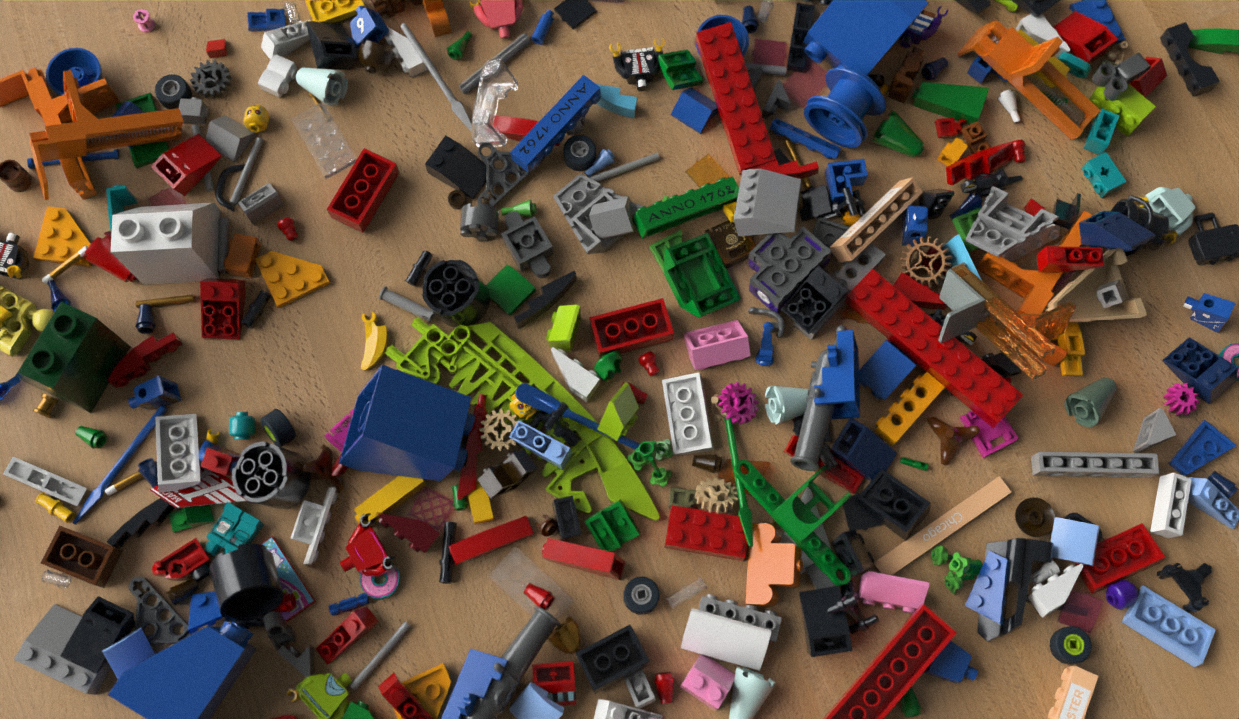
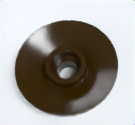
[1015,497,1055,537]

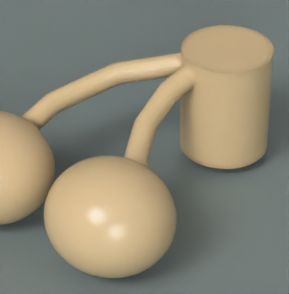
[1107,41,1128,65]
[711,394,727,422]

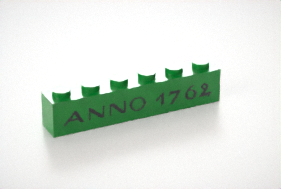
[632,176,739,239]

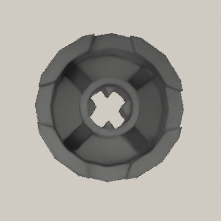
[460,203,499,242]

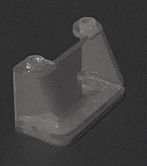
[471,59,518,147]

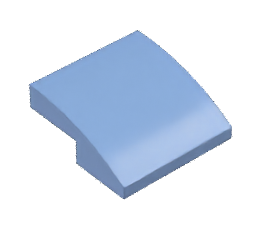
[1051,517,1100,566]
[103,628,155,680]
[509,682,564,719]

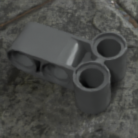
[1092,52,1151,101]

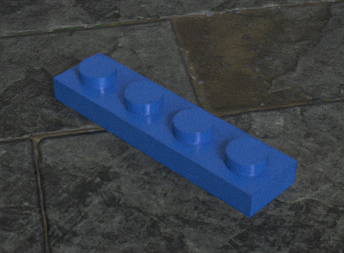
[769,118,841,159]

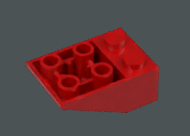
[1052,11,1118,64]
[151,134,223,197]
[200,278,246,339]

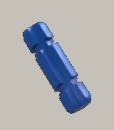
[329,593,369,616]

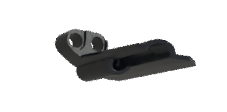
[977,538,1054,641]

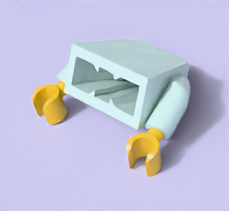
[1134,187,1195,246]

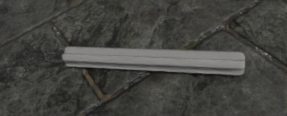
[459,34,530,94]

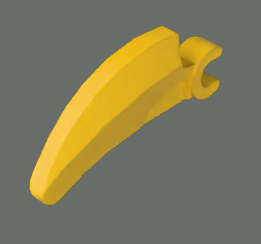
[361,312,388,371]

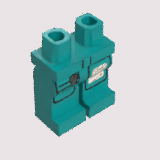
[204,502,264,556]

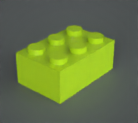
[1089,84,1156,137]

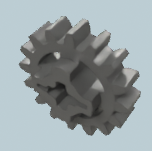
[190,60,232,98]

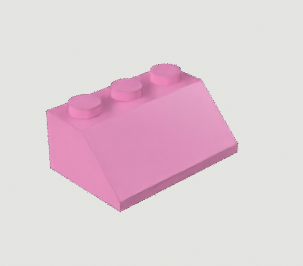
[683,320,751,370]
[858,571,929,614]

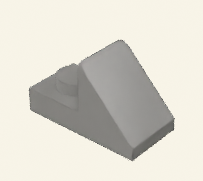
[624,669,656,710]

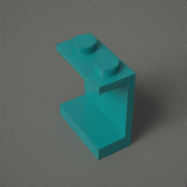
[106,185,138,231]

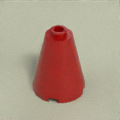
[84,231,137,282]

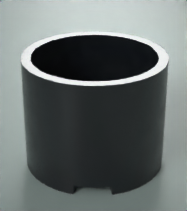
[422,260,490,328]
[232,442,311,509]
[210,544,284,621]

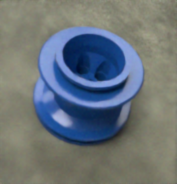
[804,68,886,148]

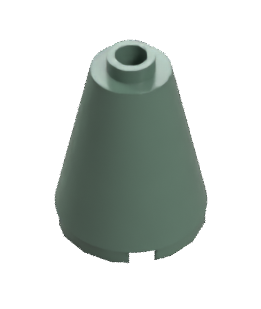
[1064,377,1117,427]

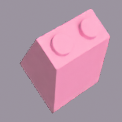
[680,654,735,710]

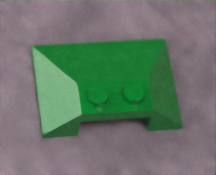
[663,232,741,318]

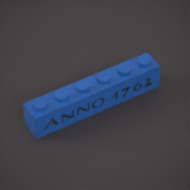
[510,75,601,173]

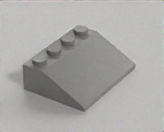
[734,168,801,236]
[14,604,111,695]

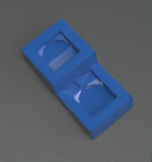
[247,9,286,31]

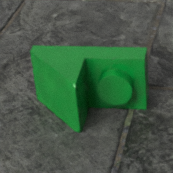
[169,504,214,534]

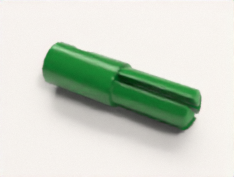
[900,457,928,471]

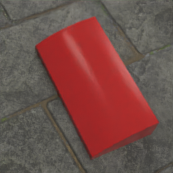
[1075,523,1165,594]

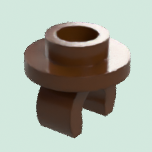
[535,515,557,537]

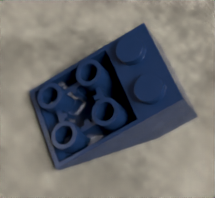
[1079,211,1155,251]
[1163,337,1238,404]
[830,418,897,482]

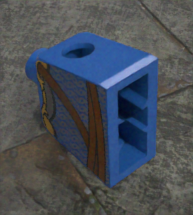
[128,376,182,410]

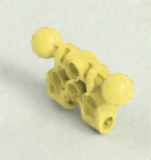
[0,286,54,357]

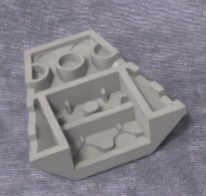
[553,173,643,255]
[965,186,1058,257]

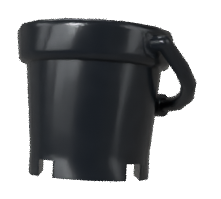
[1111,195,1169,256]

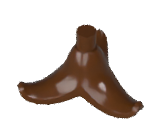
[927,416,980,465]
[302,445,343,493]

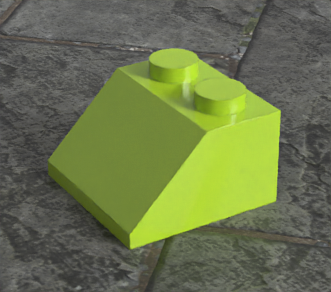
[546,305,581,352]
[597,382,639,441]

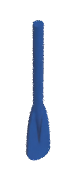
[515,383,640,449]

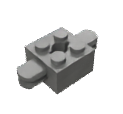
[501,211,554,278]

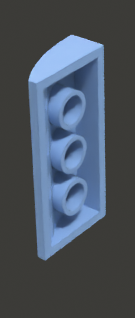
[1122,586,1216,667]

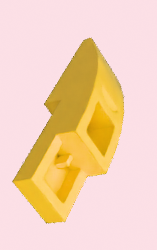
[1051,321,1085,377]

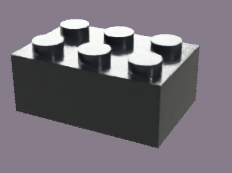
[575,625,650,694]

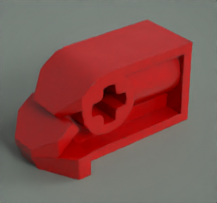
[152,538,212,581]

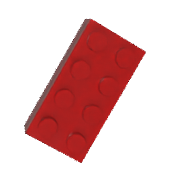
[327,148,400,233]
[589,298,674,359]
[664,505,747,561]

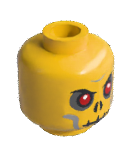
[243,104,269,132]
[509,394,538,420]

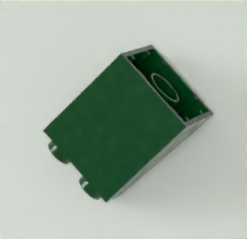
[15,302,131,413]

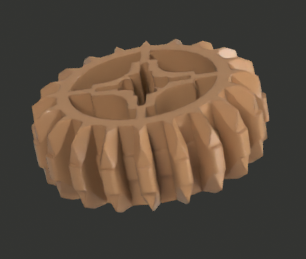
[900,237,952,287]

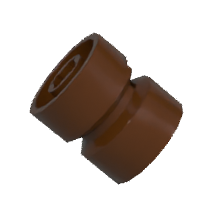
[0,159,32,192]

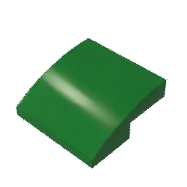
[658,49,703,90]
[486,264,536,316]
[584,499,641,552]

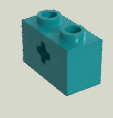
[1083,109,1120,155]
[1081,152,1127,198]

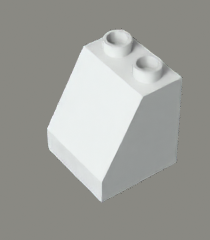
[111,203,221,285]

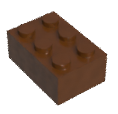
[41,525,123,588]

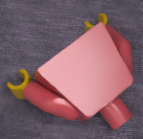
[469,0,524,39]

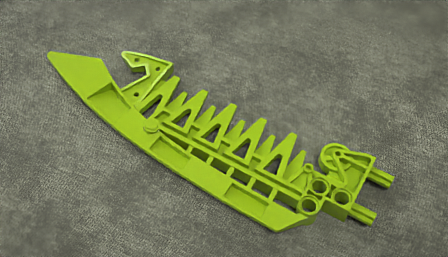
[385,317,660,521]

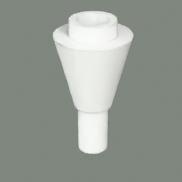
[998,89,1021,123]

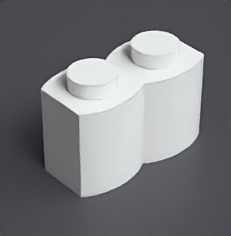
[258,54,298,98]

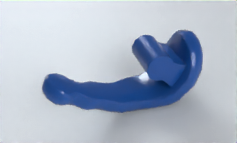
[756,322,774,366]

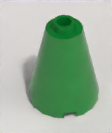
[871,110,925,157]

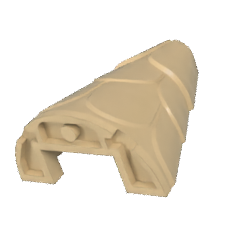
[1044,248,1147,322]

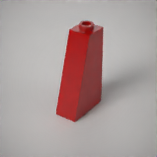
[542,538,625,580]

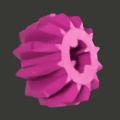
[1163,383,1200,416]

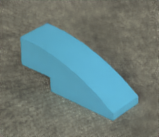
[597,84,637,118]

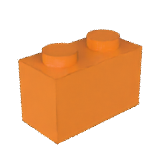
[224,233,261,278]

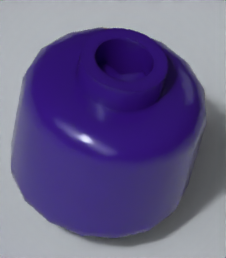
[1106,580,1138,609]

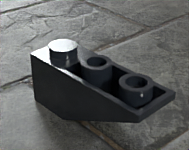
[918,188,955,219]

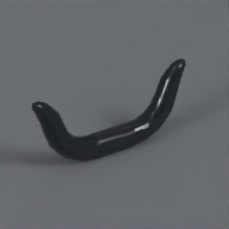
[215,164,245,212]

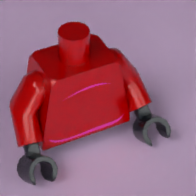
[339,513,398,577]

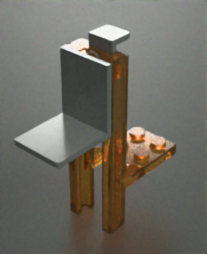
[938,262,1076,380]

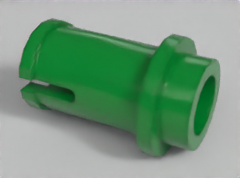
[452,484,468,511]

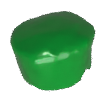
[594,350,622,381]

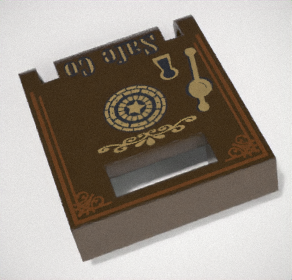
[705,220,756,268]

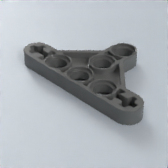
[477,142,546,207]
[129,577,196,644]

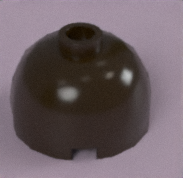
[358,40,396,74]

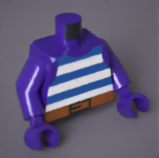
[900,6,948,48]

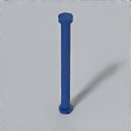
[27,149,119,169]

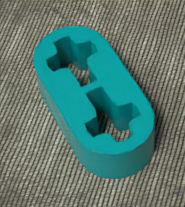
[1058,52,1091,78]

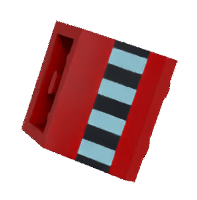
[532,661,577,706]

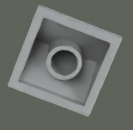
[206,116,256,162]
[238,183,284,224]
[589,196,634,240]
[1132,408,1176,453]

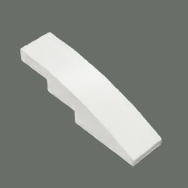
[3,457,87,507]

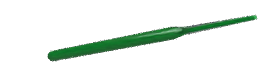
[724,416,753,547]

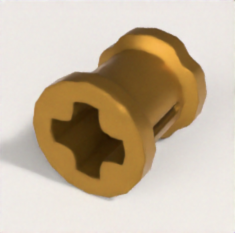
[33,393,59,418]

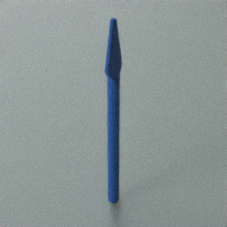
[73,405,167,524]

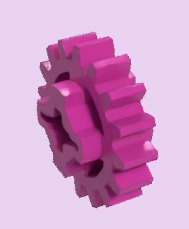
[718,382,759,425]

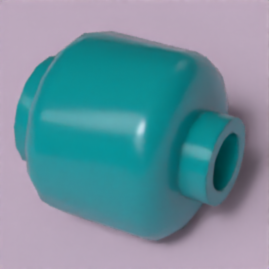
[229,412,255,439]

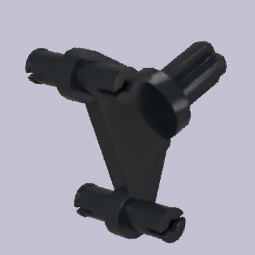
[820,187,866,219]
[529,402,579,447]
[1157,563,1212,613]
[827,579,879,634]

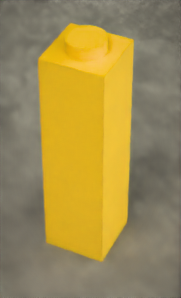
[354,476,426,528]

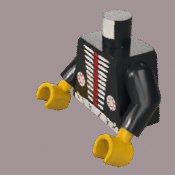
[609,38,665,91]
[0,233,30,280]

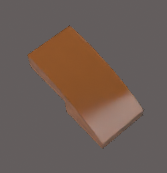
[962,121,991,154]

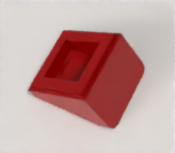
[206,39,227,58]
[1024,198,1046,216]
[331,454,349,476]

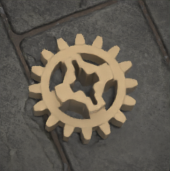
[479,409,518,452]
[695,477,738,514]

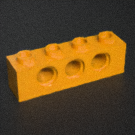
[874,372,945,446]

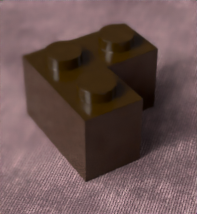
[477,449,538,499]

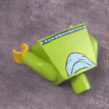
[286,673,352,719]

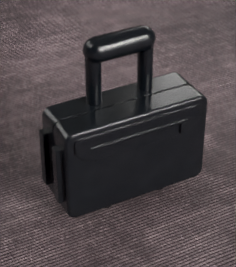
[1188,212,1239,265]

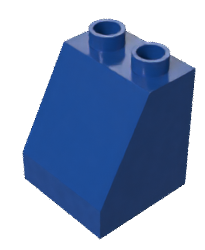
[803,0,928,76]
[339,365,475,481]
[108,621,257,719]

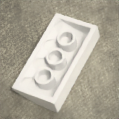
[662,373,714,455]
[155,414,201,493]
[681,608,771,671]

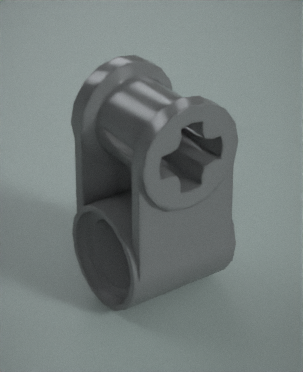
[263,611,297,650]

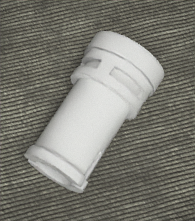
[1030,560,1060,586]

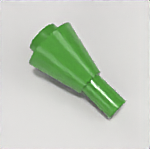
[502,199,537,218]

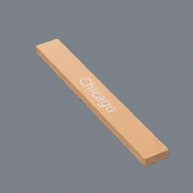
[873,476,1011,575]

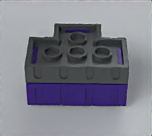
[748,226,831,314]

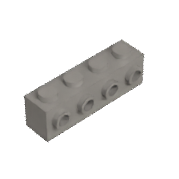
[698,594,782,643]

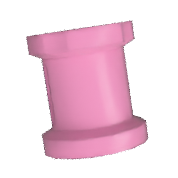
[133,9,155,33]

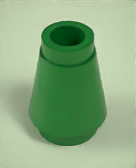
[75,426,107,449]
[901,686,922,718]

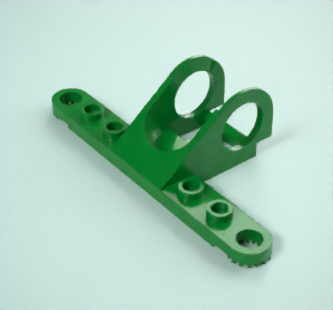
[733,460,852,587]

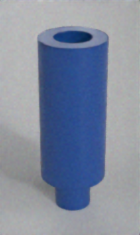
[531,10,554,45]

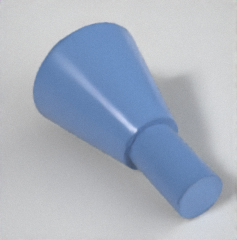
[584,149,615,177]

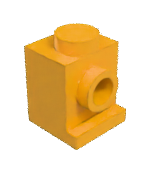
[937,138,968,166]

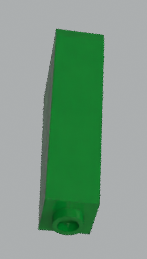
[912,82,989,125]

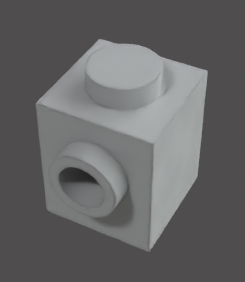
[179,98,209,124]
[1096,279,1126,308]

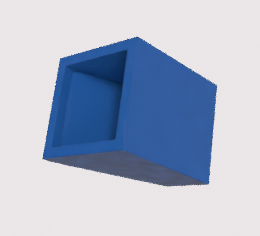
[859,339,918,400]

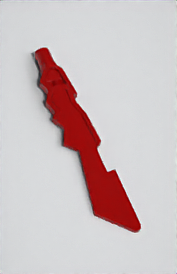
[457,394,487,500]

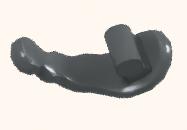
[748,307,785,338]

